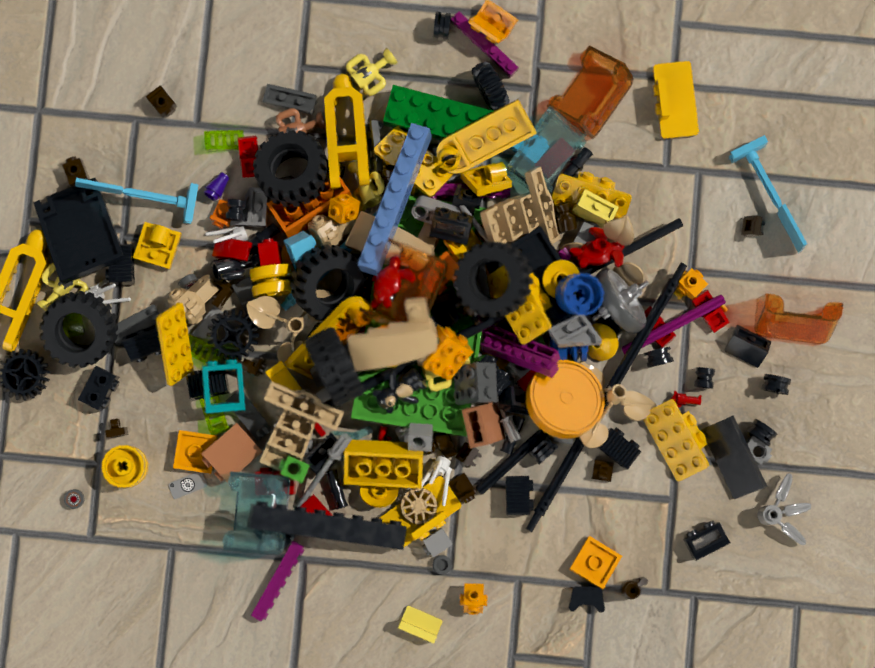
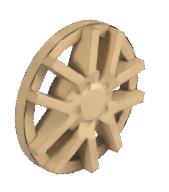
[401,488,437,524]

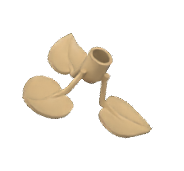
[560,215,644,286]
[246,290,333,376]
[579,361,657,448]

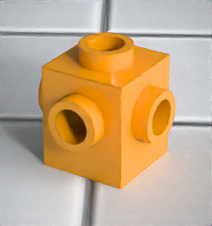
[328,194,360,224]
[677,268,708,300]
[460,583,487,615]

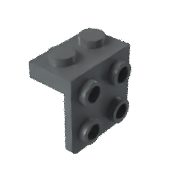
[453,362,497,405]

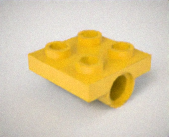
[460,162,512,196]
[133,222,182,270]

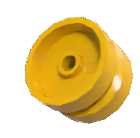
[249,264,293,298]
[102,445,149,488]

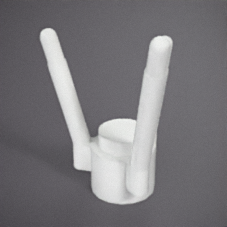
[205,226,249,260]
[85,279,131,304]
[416,456,452,506]

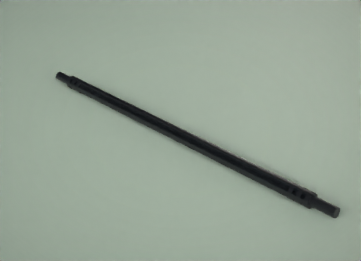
[526,262,687,532]

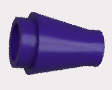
[204,172,230,201]

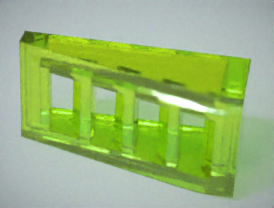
[204,130,244,152]
[189,335,223,364]
[199,396,229,435]

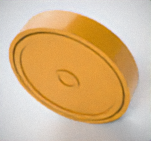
[526,360,605,439]

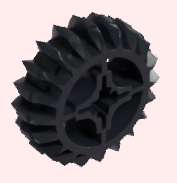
[471,61,509,111]
[206,309,259,360]
[0,349,50,401]

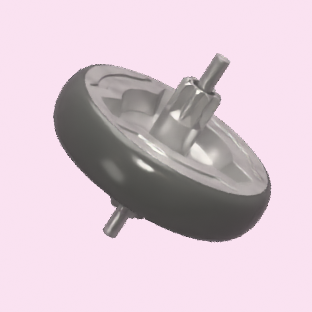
[592,269,649,334]

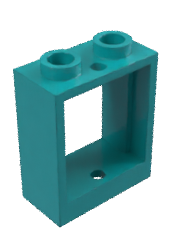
[201,359,245,413]

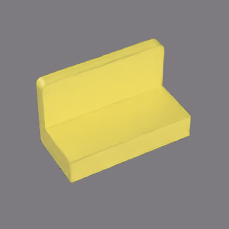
[572,189,619,229]
[398,606,443,644]

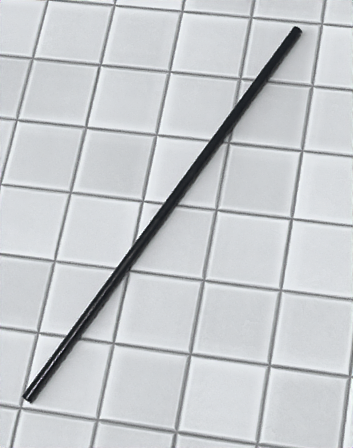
[323,218,683,408]

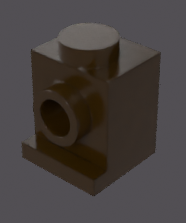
[146,85,177,118]
[62,156,90,187]

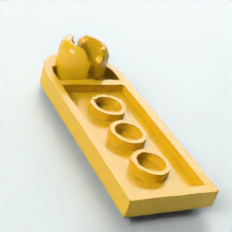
[436,99,537,174]
[285,296,374,379]

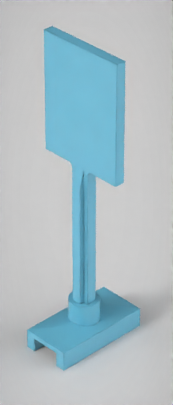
[729,135,807,253]
[75,178,199,224]

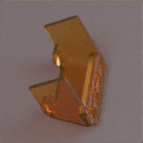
[359,237,448,325]

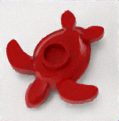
[569,227,625,268]
[370,255,415,309]

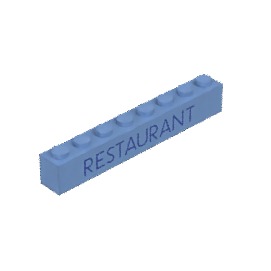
[358,123,432,276]

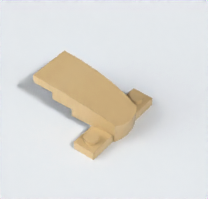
[480,166,561,244]
[345,211,443,298]
[348,298,438,371]
[259,382,344,475]

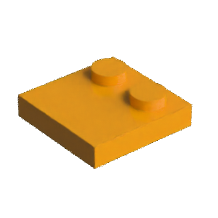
[173,430,217,474]
[569,536,622,590]

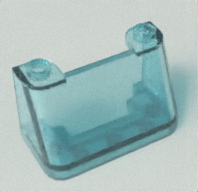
[506,106,587,194]
[223,471,290,555]

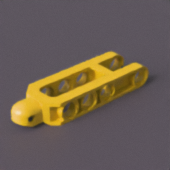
[324,74,370,189]
[0,229,50,352]

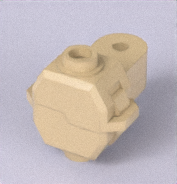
[308,214,357,249]
[168,275,219,325]

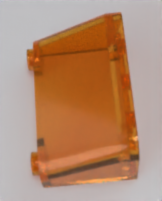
[546,45,633,139]
[754,294,844,344]

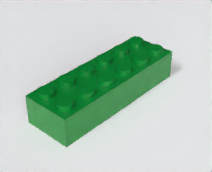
[383,85,494,140]

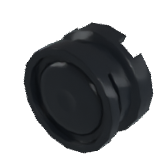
[433,12,451,40]
[644,347,674,368]
[761,374,791,395]
[746,419,778,446]
[529,436,558,464]

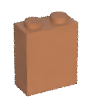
[462,402,506,448]
[201,423,262,483]

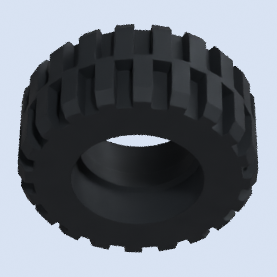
[253,130,329,207]
[453,242,533,318]
[290,244,368,321]
[39,291,118,368]
[304,327,365,406]

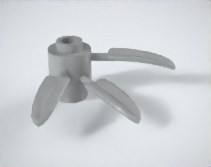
[757,473,811,545]

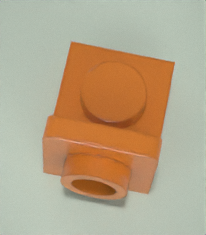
[209,199,231,229]

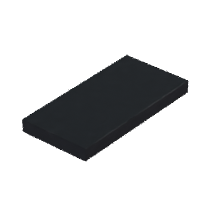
[701,415,767,499]

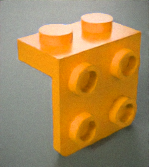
[468,0,518,43]
[423,325,473,380]

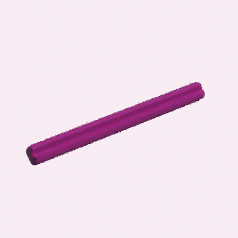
[621,295,726,355]

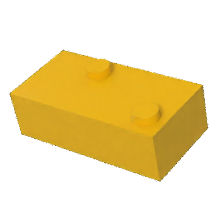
[344,439,424,489]

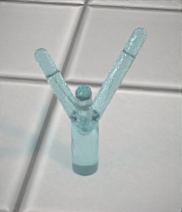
[331,426,373,461]

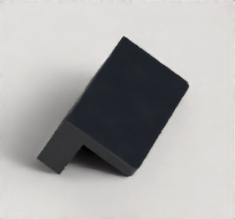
[724,325,772,368]

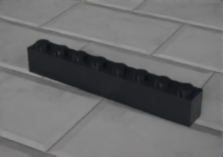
[247,501,407,550]

